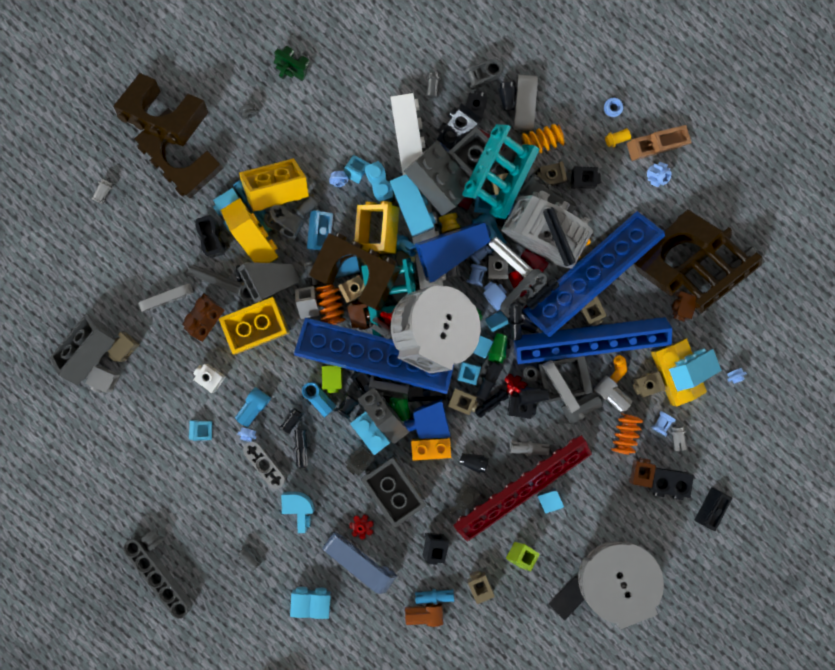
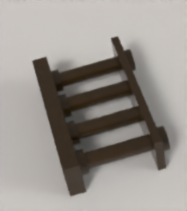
[674,227,762,313]

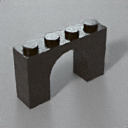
[113,73,209,147]
[134,108,224,198]
[634,209,726,296]
[309,232,401,310]

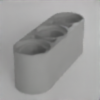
[513,74,538,131]

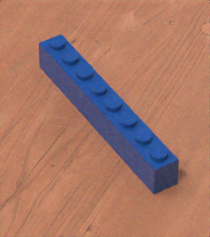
[513,317,672,364]

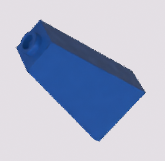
[415,222,491,283]

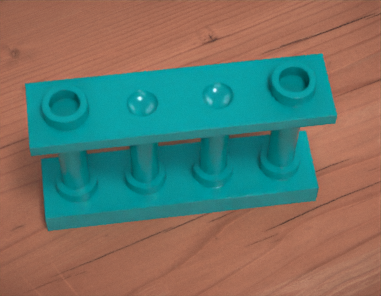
[462,124,540,219]
[361,258,416,337]

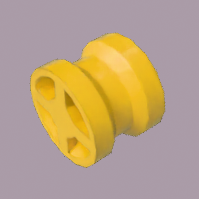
[438,213,460,233]

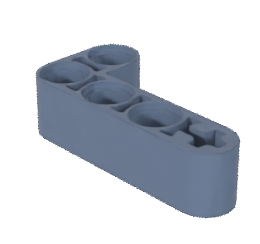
[323,532,397,594]

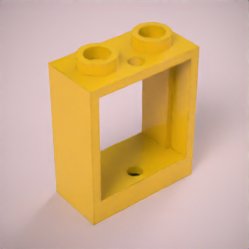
[354,201,400,254]

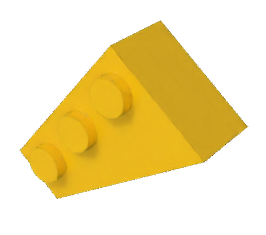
[220,198,278,263]

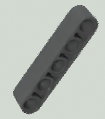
[123,536,192,619]

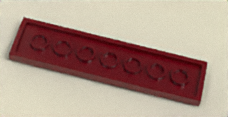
[453,435,592,542]

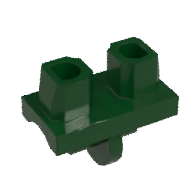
[274,46,309,81]

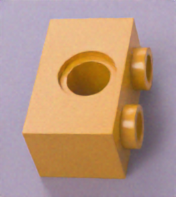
[411,437,451,461]

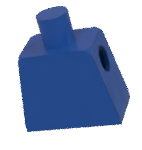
[404,398,450,439]

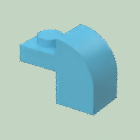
[281,492,315,533]

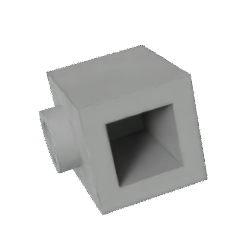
[295,286,320,319]
[85,365,120,393]

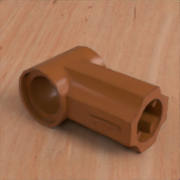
[405,603,443,627]

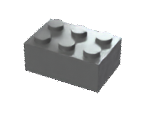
[404,141,470,216]
[50,313,115,386]
[361,455,426,528]

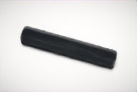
[543,207,576,266]

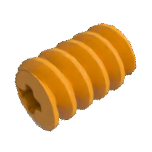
[521,124,564,154]

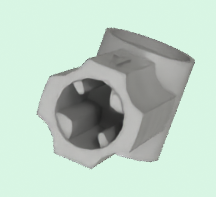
[593,375,633,413]

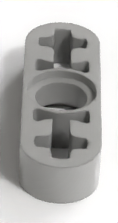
[138,284,194,313]
[542,360,580,413]
[243,441,286,489]

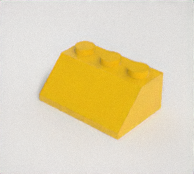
[239,158,309,212]
[219,297,290,355]
[651,338,707,407]

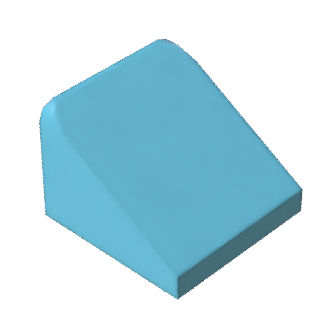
[344,155,370,184]
[485,311,509,332]
[473,336,493,359]
[457,362,481,385]
[189,420,212,441]
[538,488,564,513]

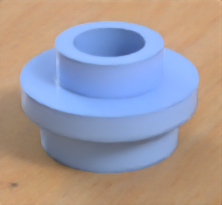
[604,98,623,117]
[329,171,349,187]
[727,368,747,384]
[237,427,257,442]

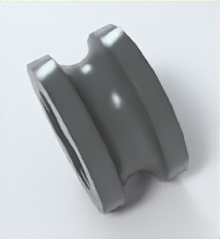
[239,103,258,120]

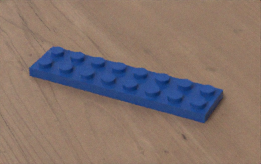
[523,211,665,337]
[294,318,454,394]

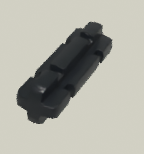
[526,279,560,310]
[475,389,509,418]

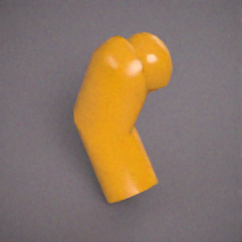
[610,355,627,384]

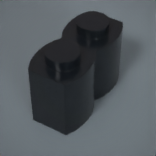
[195,215,225,258]

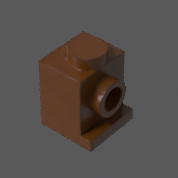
[672,291,696,322]
[347,300,371,330]
[629,457,656,488]

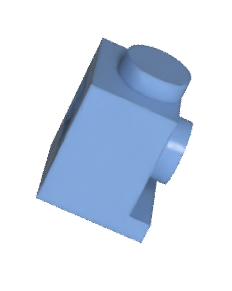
[482,281,507,311]

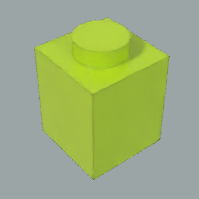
[322,365,343,393]
[505,542,540,571]

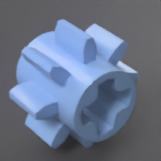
[647,162,672,187]

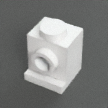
[193,364,226,393]

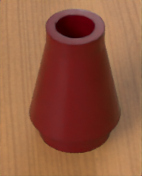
[520,249,549,272]

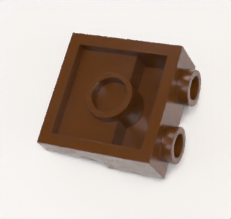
[182,293,225,342]

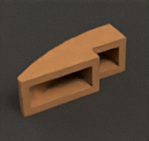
[626,125,691,161]

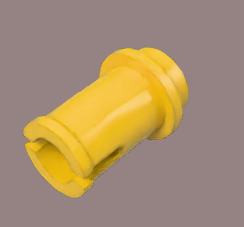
[605,128,631,148]

